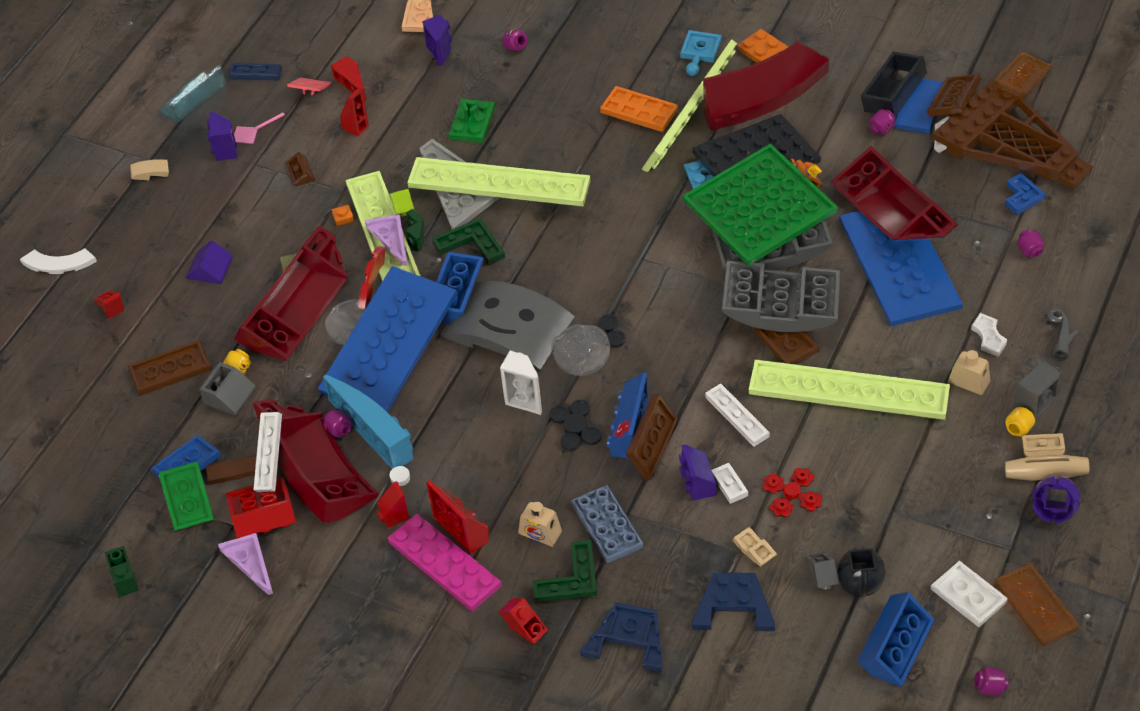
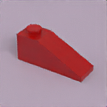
[331,56,367,102]
[340,87,369,136]

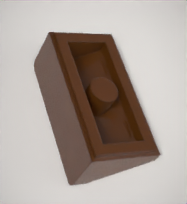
[286,152,315,186]

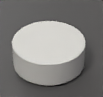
[390,466,410,486]

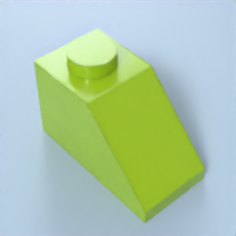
[389,189,414,217]

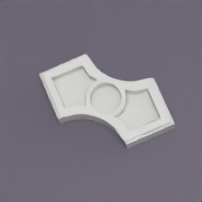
[971,313,1007,357]

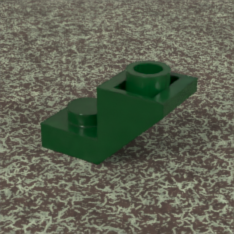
[406,209,425,251]

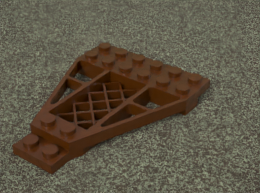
[932,81,1093,190]

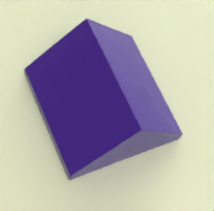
[186,240,233,284]

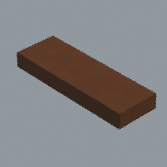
[206,455,257,485]

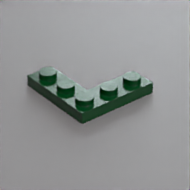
[432,218,505,264]
[533,540,597,603]

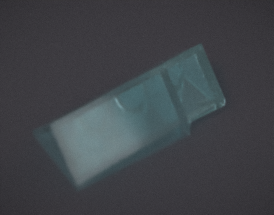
[158,65,226,123]

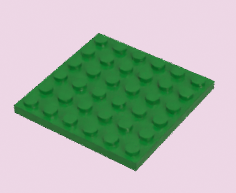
[682,143,838,266]

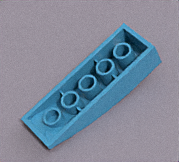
[323,375,413,469]

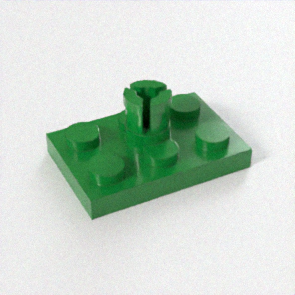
[449,99,495,143]
[158,461,214,530]

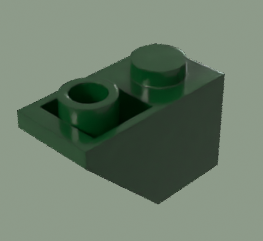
[104,546,139,597]

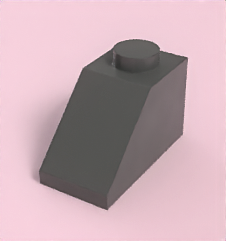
[805,552,839,590]

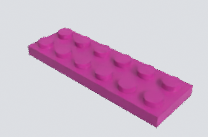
[387,514,502,612]

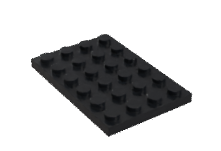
[692,114,821,177]

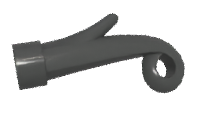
[1047,309,1078,361]

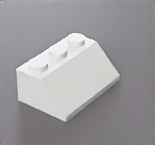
[500,351,542,415]

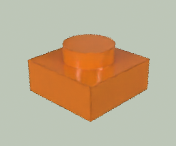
[331,204,354,226]

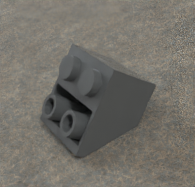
[199,362,256,416]

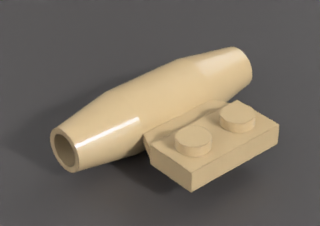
[1005,433,1089,481]

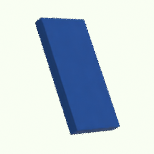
[894,79,944,134]

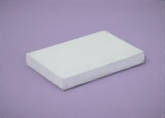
[931,561,1008,627]

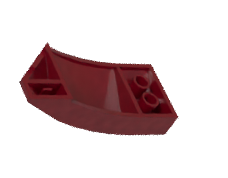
[703,40,829,131]
[830,146,958,240]
[234,225,348,361]
[253,399,379,523]

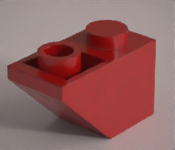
[498,598,548,644]

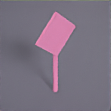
[234,113,285,144]

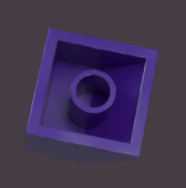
[422,14,452,66]

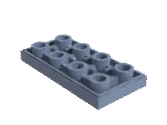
[571,485,644,563]

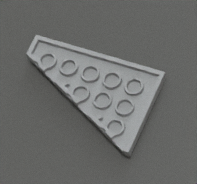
[419,139,501,229]

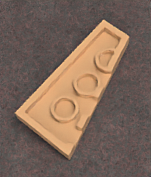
[402,0,433,32]

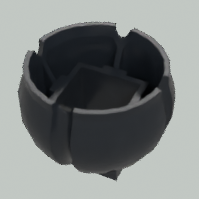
[837,547,886,597]

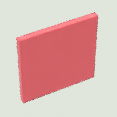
[287,78,332,95]

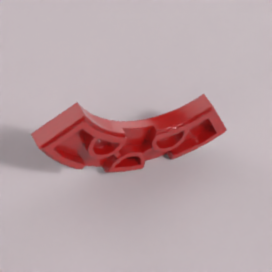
[358,246,386,309]

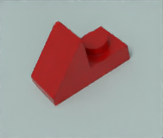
[94,290,124,319]

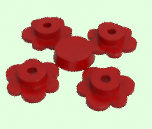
[763,468,822,517]

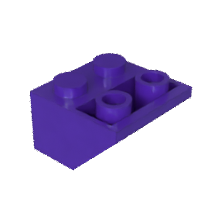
[207,111,237,161]
[679,445,716,501]

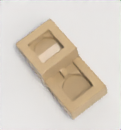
[130,160,169,181]
[733,527,777,567]

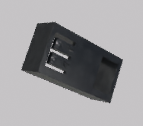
[861,51,927,117]

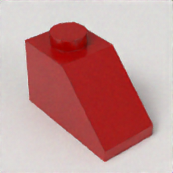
[376,481,409,528]

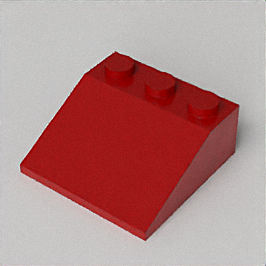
[226,477,296,538]
[426,480,489,555]

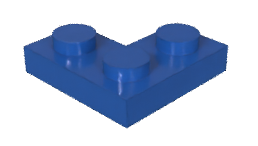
[1005,173,1046,215]

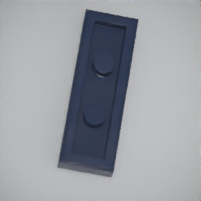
[229,63,282,80]

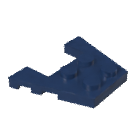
[692,572,775,631]
[580,603,662,672]

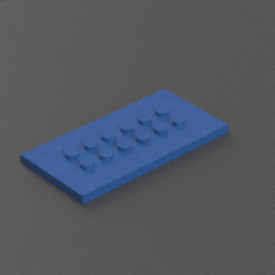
[839,211,963,327]
[318,266,458,413]

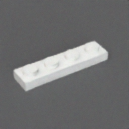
[705,384,770,447]
[254,412,282,492]

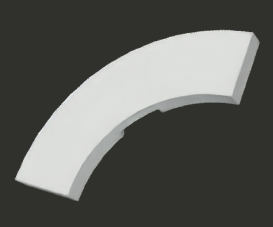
[20,248,97,274]

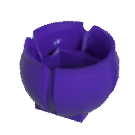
[1032,475,1080,523]

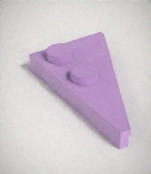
[365,215,408,266]
[218,533,273,595]

